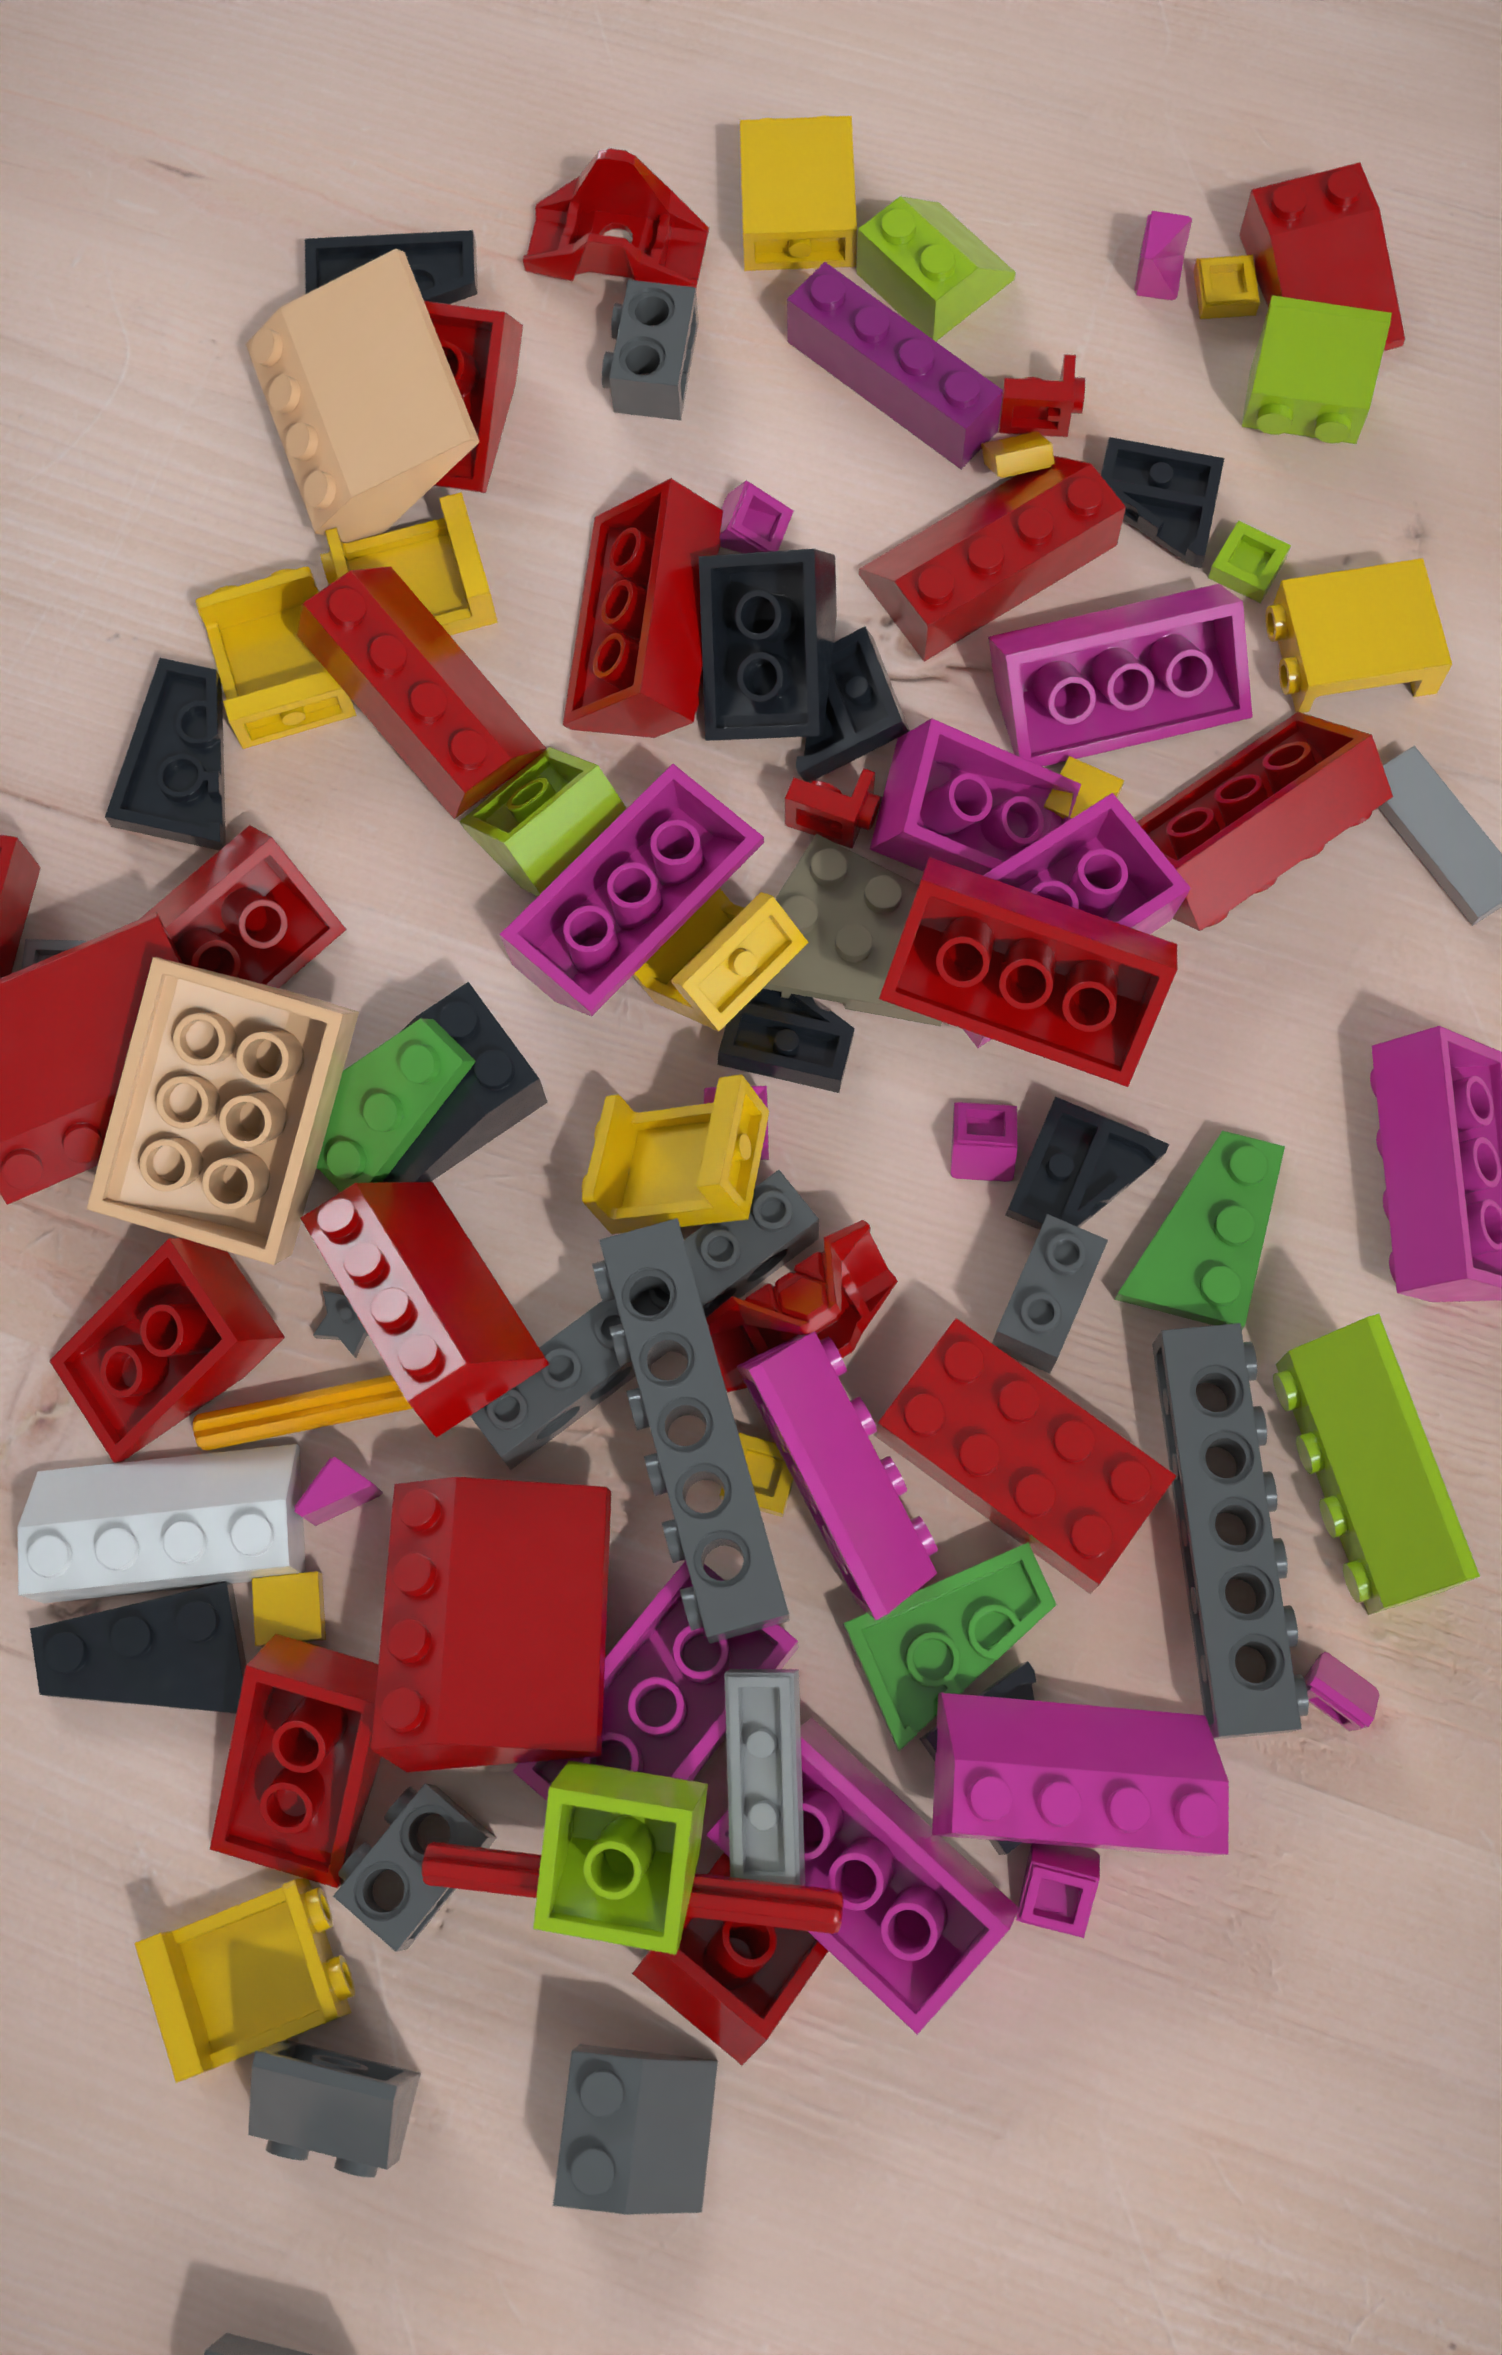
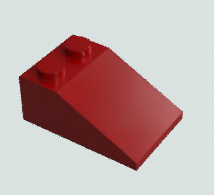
[1239,162,1405,351]
[424,301,523,494]
[49,1238,285,1463]
[210,1634,382,1889]
[632,1852,828,2066]

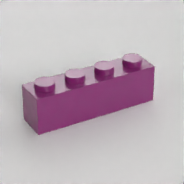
[787,261,1003,470]

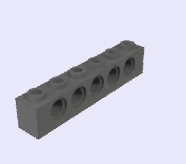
[470,1170,819,1470]
[592,1218,790,1644]
[1152,1323,1309,1740]

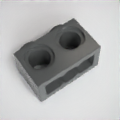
[602,280,699,420]
[992,1214,1108,1373]
[333,1783,497,1952]

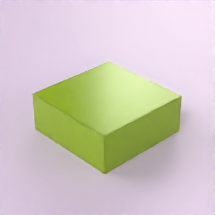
[1208,520,1291,603]

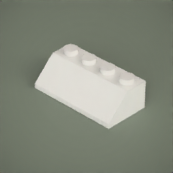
[17,1444,306,1604]

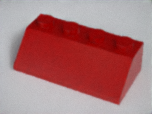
[859,455,1126,662]
[563,478,723,738]
[297,566,546,819]
[1137,712,1393,931]
[138,825,347,988]
[879,857,1178,1087]
[300,1182,549,1438]

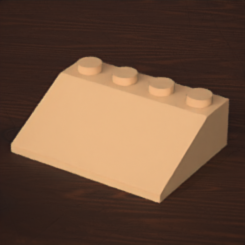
[246,249,479,543]
[86,957,359,1265]

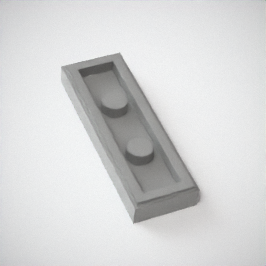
[1378,746,1502,926]
[725,1669,805,1886]

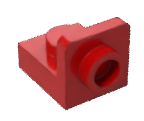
[999,354,1085,437]
[785,768,882,849]

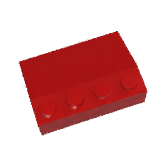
[0,912,183,1205]
[371,1477,611,1772]

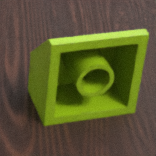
[856,196,1016,341]
[1241,295,1392,444]
[459,747,627,897]
[533,1761,708,1954]

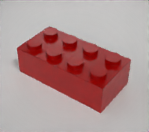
[875,1318,1176,1594]

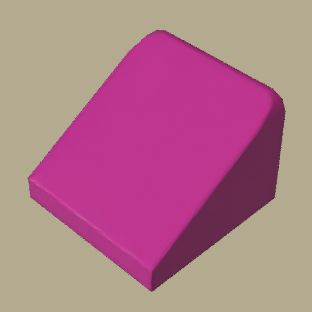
[720,480,794,553]
[950,1102,1018,1182]
[294,1456,383,1526]
[1304,1652,1379,1731]
[1016,1843,1100,1938]

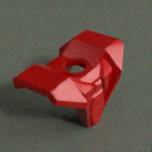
[523,148,710,288]
[706,1220,898,1392]

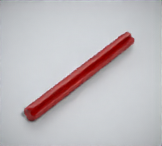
[421,1842,844,1934]

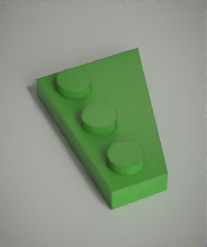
[317,1018,476,1192]
[1114,1131,1285,1330]
[843,1542,1057,1751]

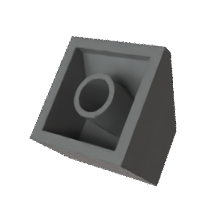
[248,2040,421,2178]
[553,2044,718,2215]

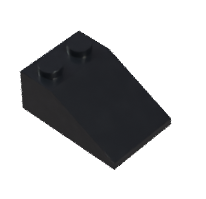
[699,549,837,741]
[382,982,548,1183]

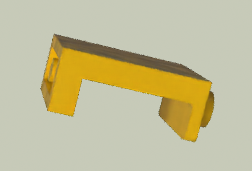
[740,115,857,271]
[320,492,498,636]
[1265,558,1453,713]
[195,566,357,749]
[632,888,809,1031]
[581,1074,769,1234]
[134,1878,355,2083]

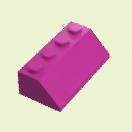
[988,584,1253,767]
[500,764,764,1017]
[1370,1026,1502,1302]
[736,1331,938,1621]
[932,1693,1229,1856]
[706,1717,1019,2035]

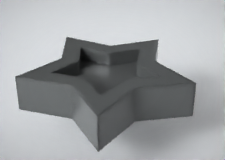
[313,1291,369,1358]

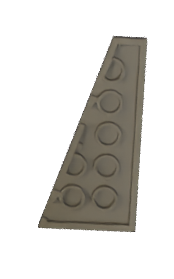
[763,834,942,1026]

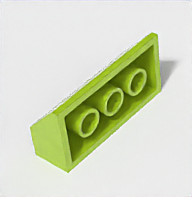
[1273,1313,1480,1615]

